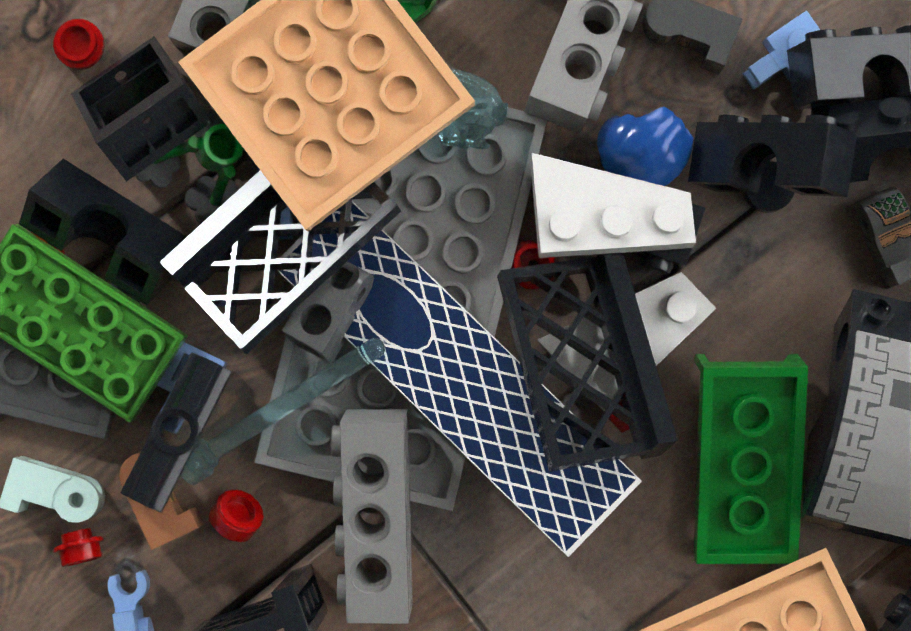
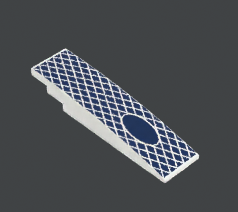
[277,201,642,557]

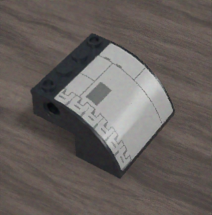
[801,289,911,547]

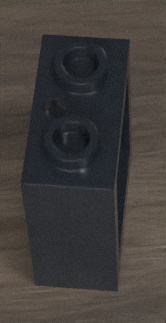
[71,36,213,182]

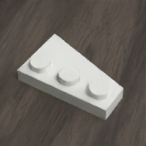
[530,153,696,258]
[536,272,716,411]

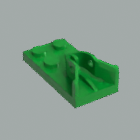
[693,354,808,564]

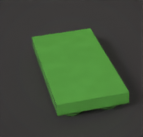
[0,224,188,422]

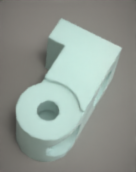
[0,456,106,523]

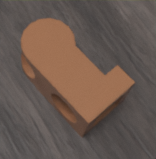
[119,453,205,550]

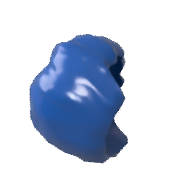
[597,107,694,186]

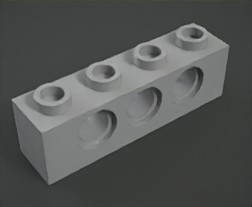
[524,0,643,134]
[331,409,413,624]

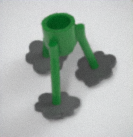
[135,109,244,224]

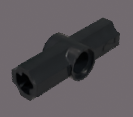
[120,352,232,513]

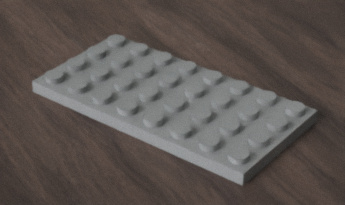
[254,99,547,511]

